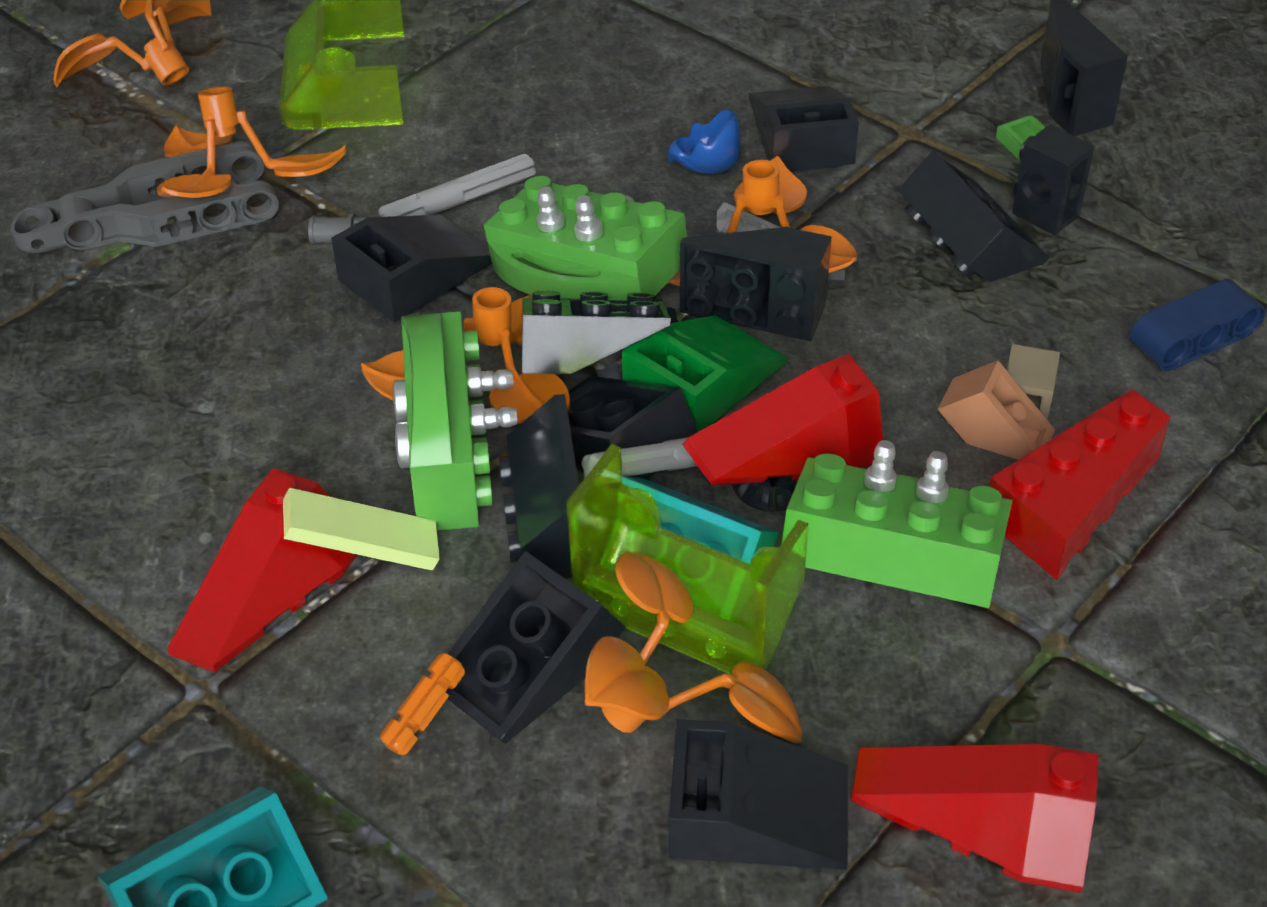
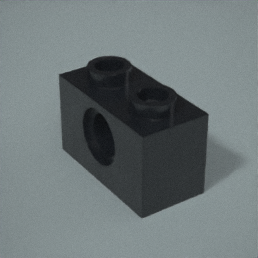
[1012,124,1094,236]

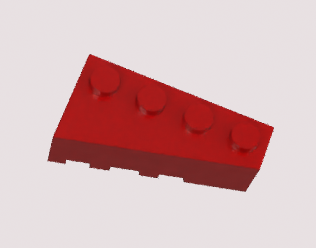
[989,389,1171,580]

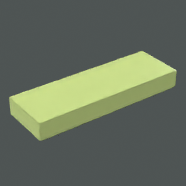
[283,488,440,571]

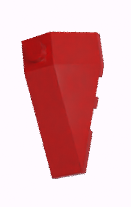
[682,354,883,485]
[167,468,358,672]
[851,744,1099,893]

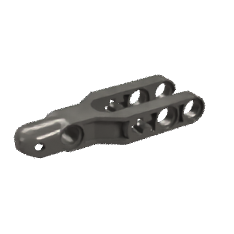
[11,141,279,254]

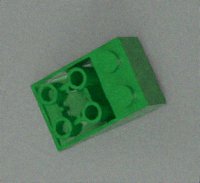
[622,315,787,432]

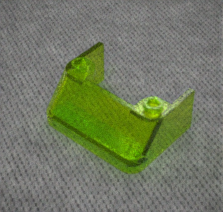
[279,0,404,130]
[567,444,808,675]

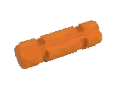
[380,653,465,756]

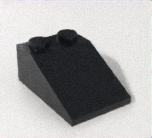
[568,376,698,488]
[446,551,626,744]

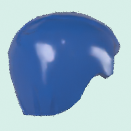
[667,110,741,174]

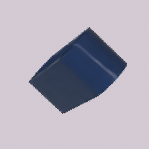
[1129,279,1266,372]

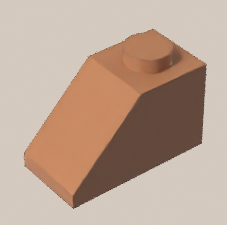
[938,360,1055,460]

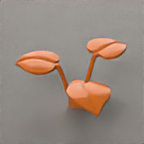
[53,0,211,87]
[157,86,347,198]
[668,156,857,286]
[361,287,570,424]
[585,550,802,745]

